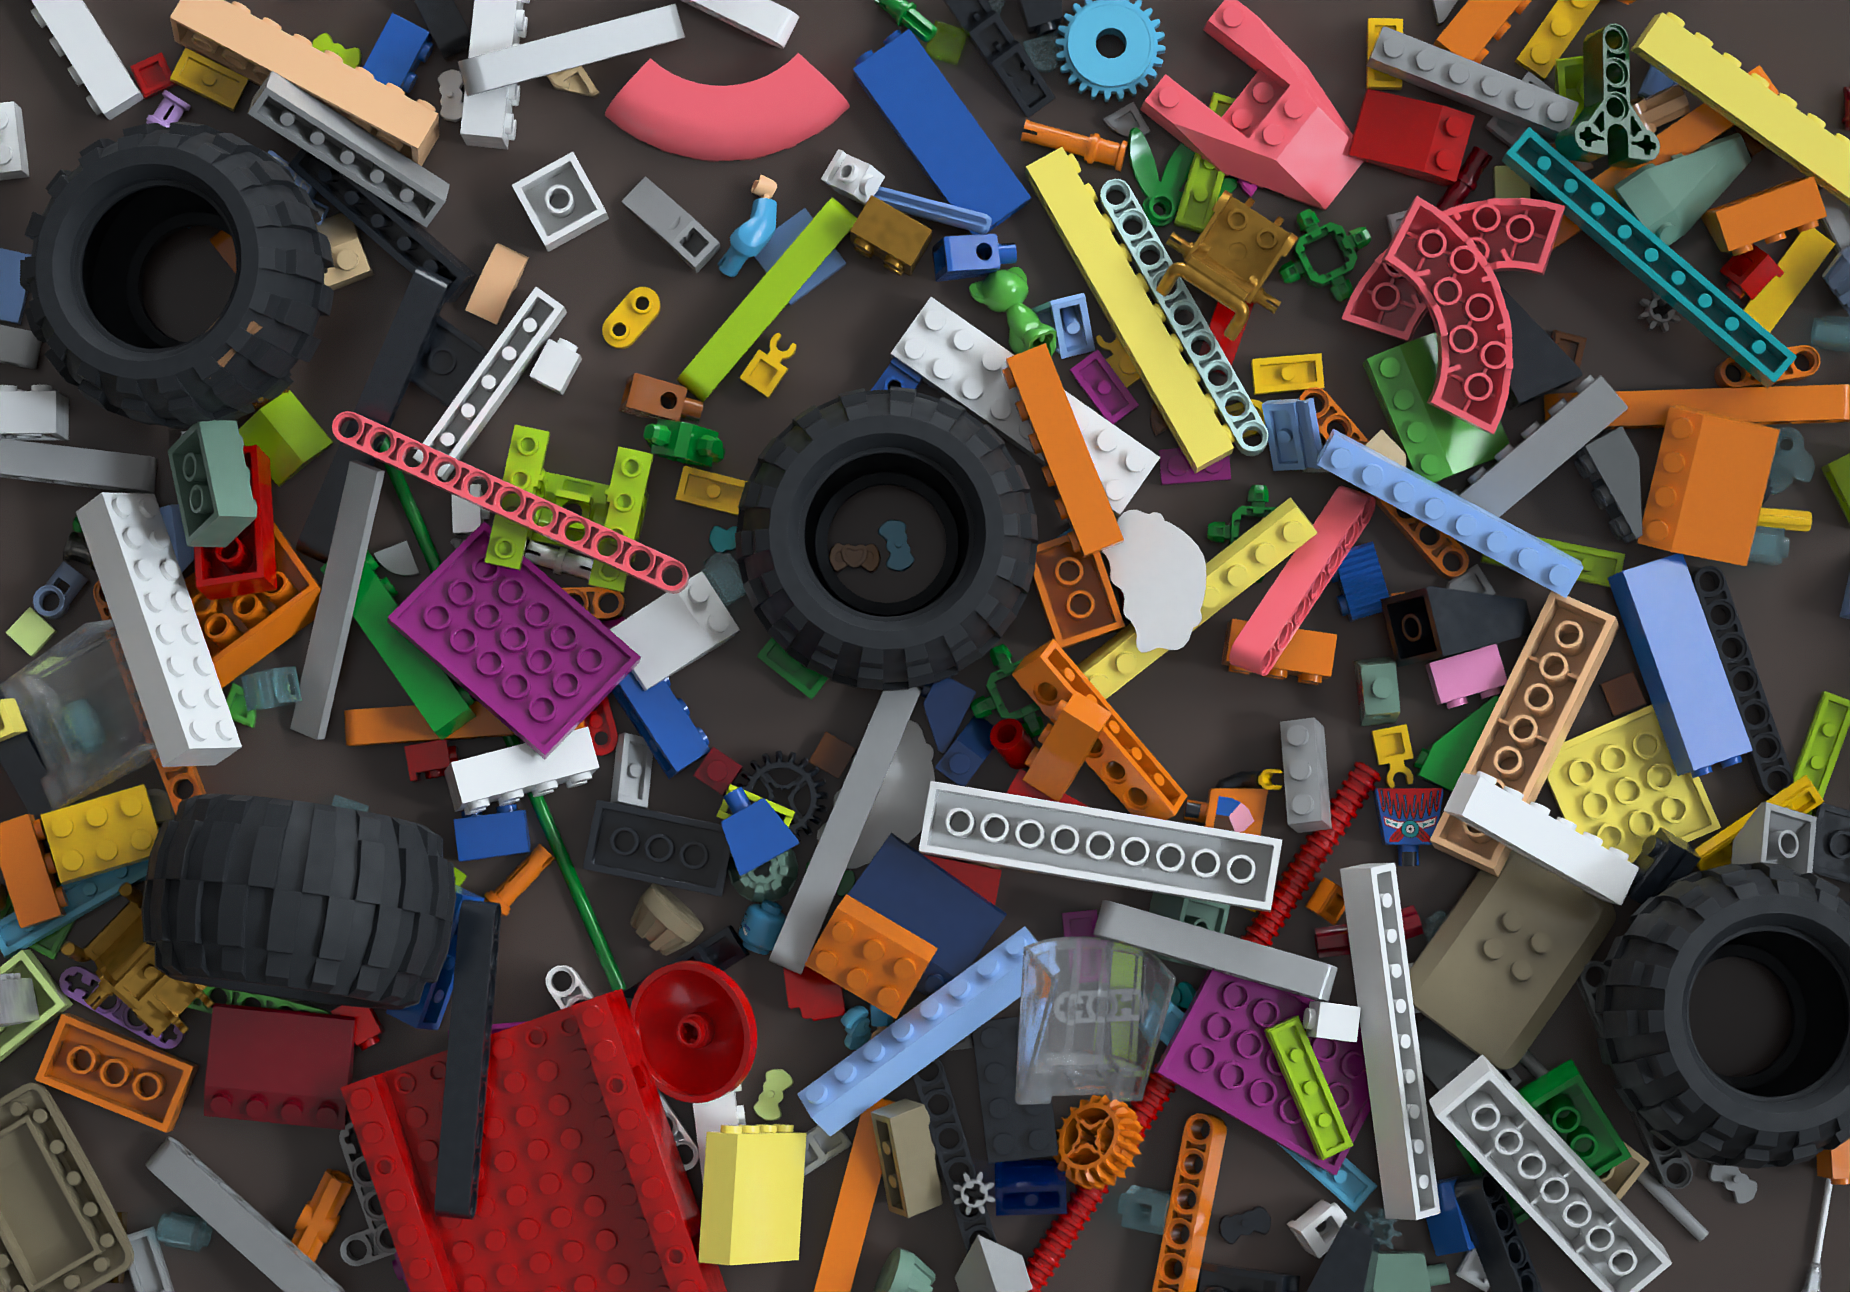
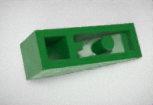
[1413,696,1499,794]

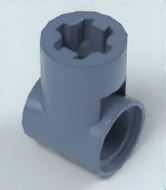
[33,561,89,620]

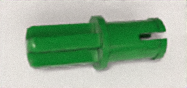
[874,0,938,43]

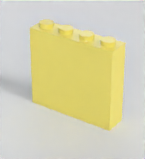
[698,1124,807,1265]

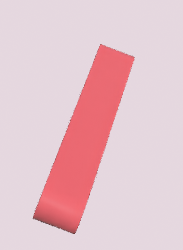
[1229,485,1376,676]

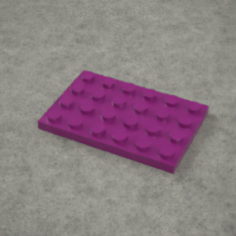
[387,521,641,760]
[1154,968,1371,1175]

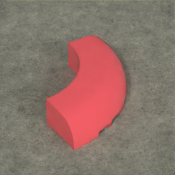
[605,53,850,162]
[1381,196,1513,434]
[1341,198,1565,342]

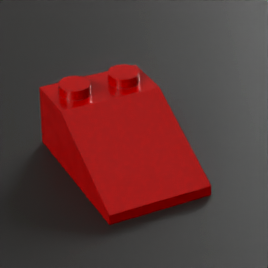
[1348,89,1475,187]

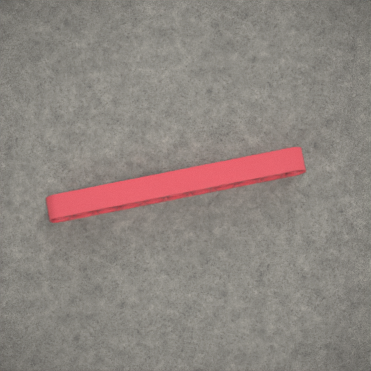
[332,411,689,594]

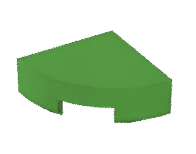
[226,683,257,728]

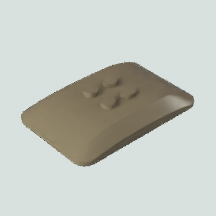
[1409,850,1616,1070]
[0,1082,134,1292]

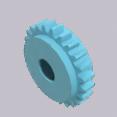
[1055,0,1166,102]

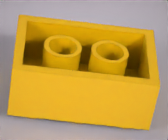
[40,784,159,885]

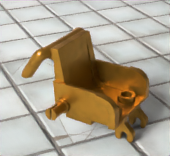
[1156,190,1299,341]
[60,882,214,1038]

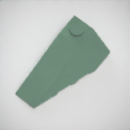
[1613,133,1752,246]

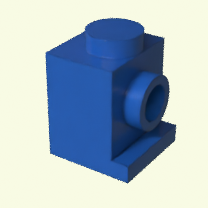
[871,357,923,391]

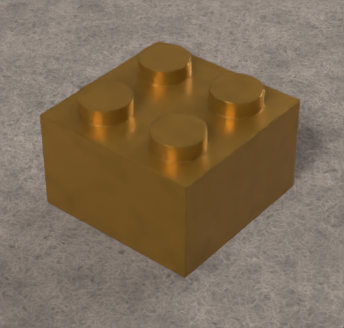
[850,195,932,276]

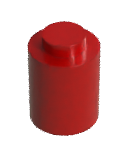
[990,718,1037,769]

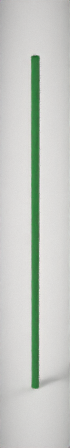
[379,436,627,991]

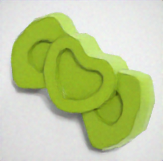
[312,33,362,69]

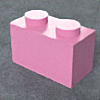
[1425,644,1507,709]

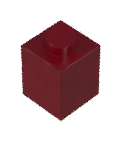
[693,747,743,796]

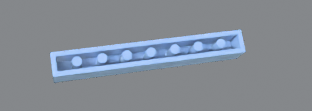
[1316,429,1584,598]
[797,926,1058,1136]

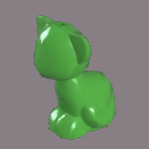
[969,267,1057,357]

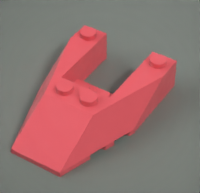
[1140,0,1364,211]

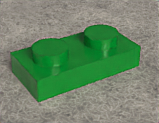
[757,637,829,700]

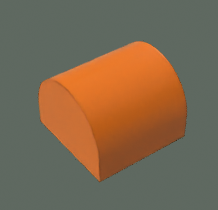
[1305,877,1345,925]

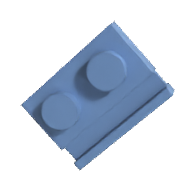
[1262,398,1322,471]

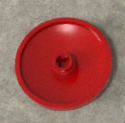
[630,960,757,1103]

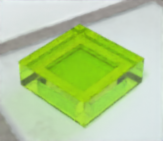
[925,20,967,66]

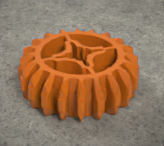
[1053,1095,1144,1190]

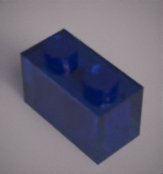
[995,1160,1067,1216]

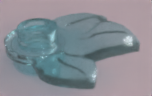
[1770,427,1815,495]

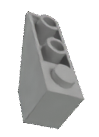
[621,176,721,273]

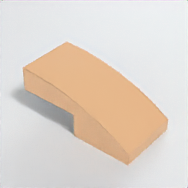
[465,243,529,325]

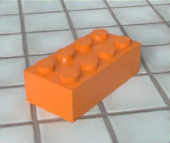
[35,1013,199,1133]

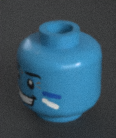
[738,900,787,955]

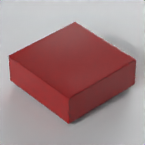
[130,52,177,100]

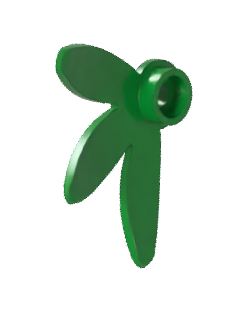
[1128,128,1238,227]

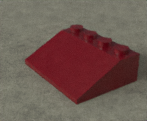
[204,1003,355,1130]

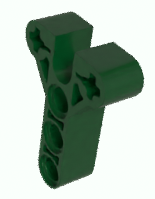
[1555,23,1660,169]

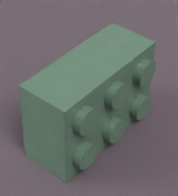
[168,420,257,547]

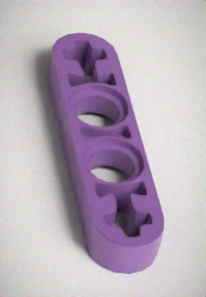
[59,966,186,1049]

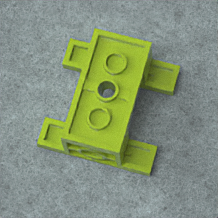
[485,425,654,593]

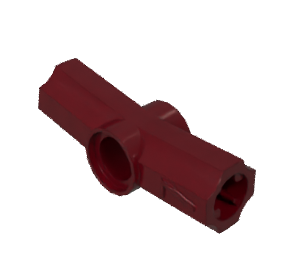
[1314,905,1424,959]

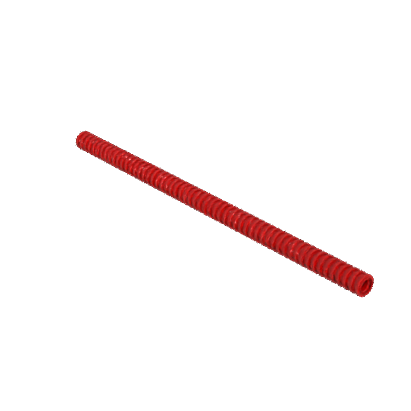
[1026,762,1382,1292]

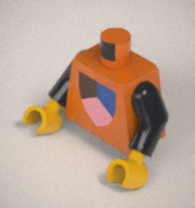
[1183,769,1282,836]

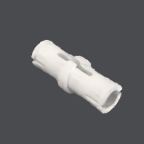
[525,540,594,581]

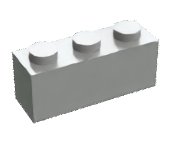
[1280,717,1332,833]

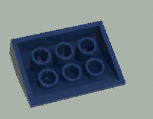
[848,832,1007,997]

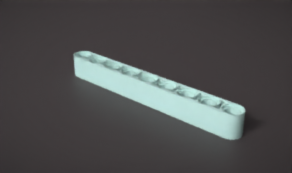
[1100,179,1268,456]

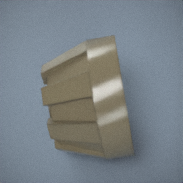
[630,883,704,956]

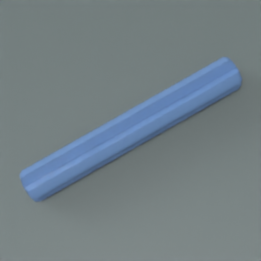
[874,186,992,234]

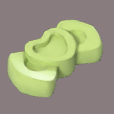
[753,1069,794,1121]

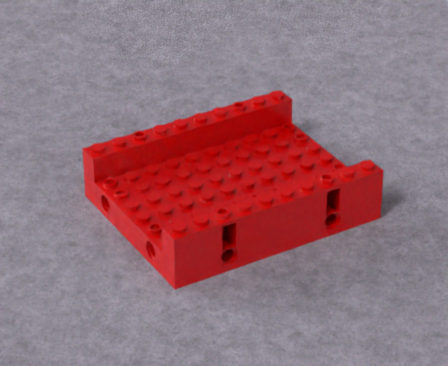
[340,988,727,1292]

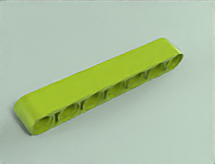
[676,197,857,402]

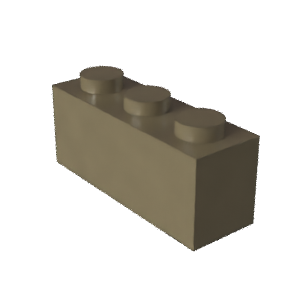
[871,1098,943,1218]

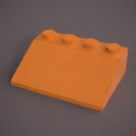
[1637,405,1780,566]
[184,521,322,688]

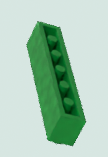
[320,550,476,740]

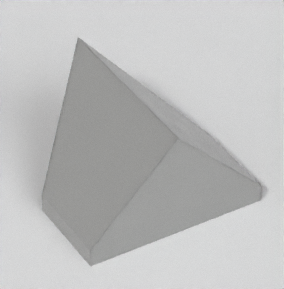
[955,1235,1033,1292]

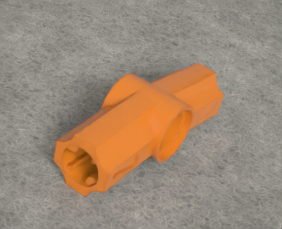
[291,1168,354,1263]

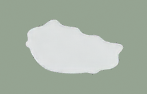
[1102,510,1206,653]
[817,720,935,869]

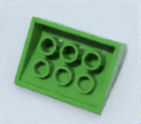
[1363,332,1509,483]

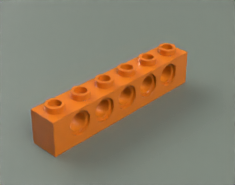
[1012,639,1188,820]

